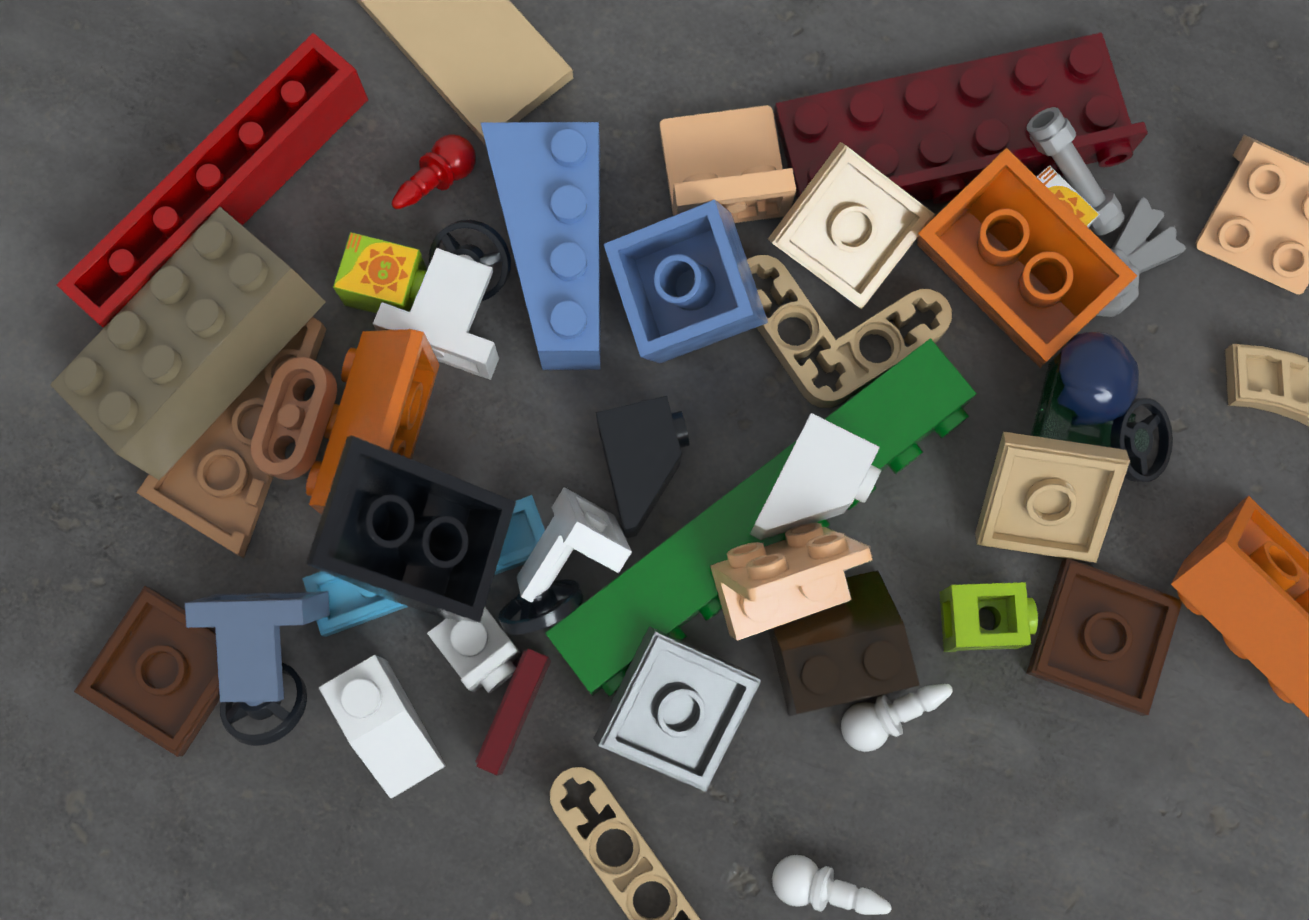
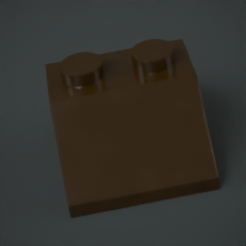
[768,570,920,716]

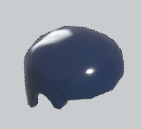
[1057,332,1139,426]

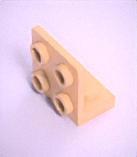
[660,105,796,223]
[1195,135,1309,295]
[710,523,872,641]

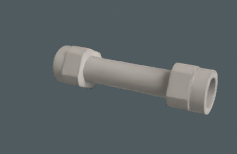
[1027,107,1124,235]

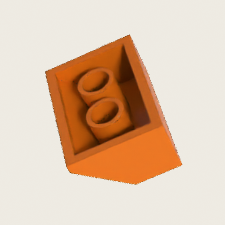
[917,148,1137,368]
[306,329,440,515]
[1171,495,1309,718]

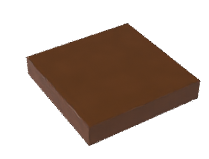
[1026,558,1182,716]
[74,586,220,756]

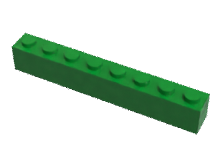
[545,338,977,697]

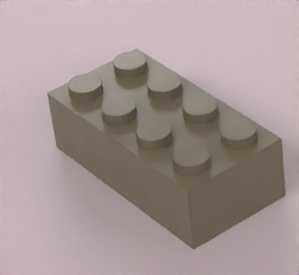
[50,206,326,480]

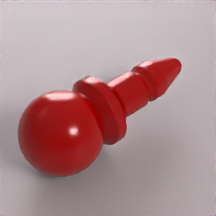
[391,134,476,209]

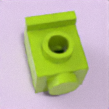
[939,582,1038,652]

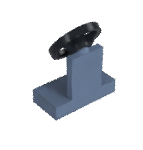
[185,591,330,746]

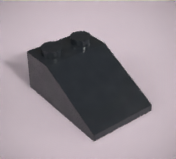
[306,436,516,623]

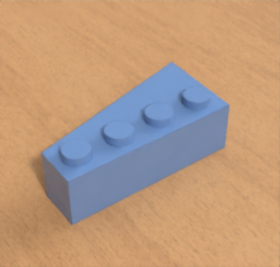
[480,122,601,370]

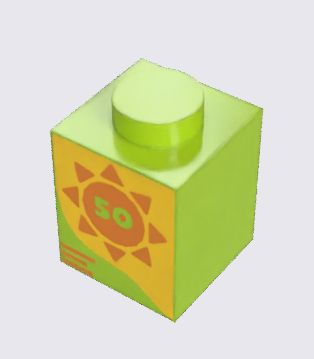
[333,232,427,314]

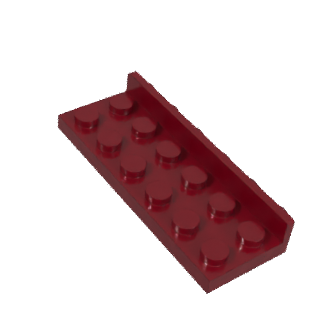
[773,32,1148,204]

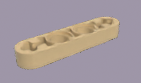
[550,767,701,920]

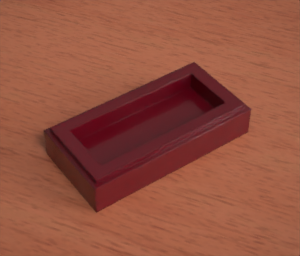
[475,648,551,775]

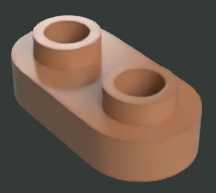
[251,357,337,480]

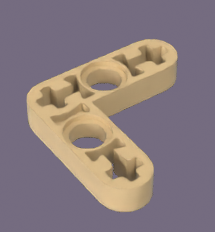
[747,255,952,408]

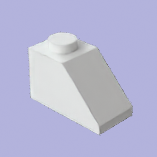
[750,413,881,540]
[319,655,446,799]

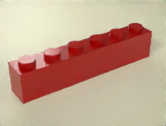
[56,33,368,328]

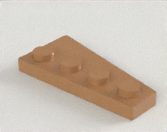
[136,317,327,558]

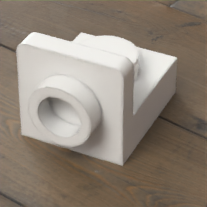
[427,607,522,693]

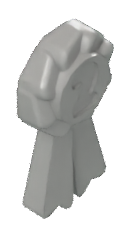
[1096,197,1186,317]

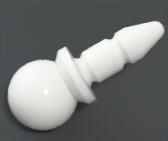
[841,684,953,752]
[772,855,891,915]

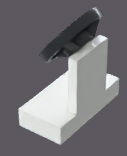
[373,220,511,380]
[498,487,632,635]

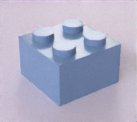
[603,200,768,363]

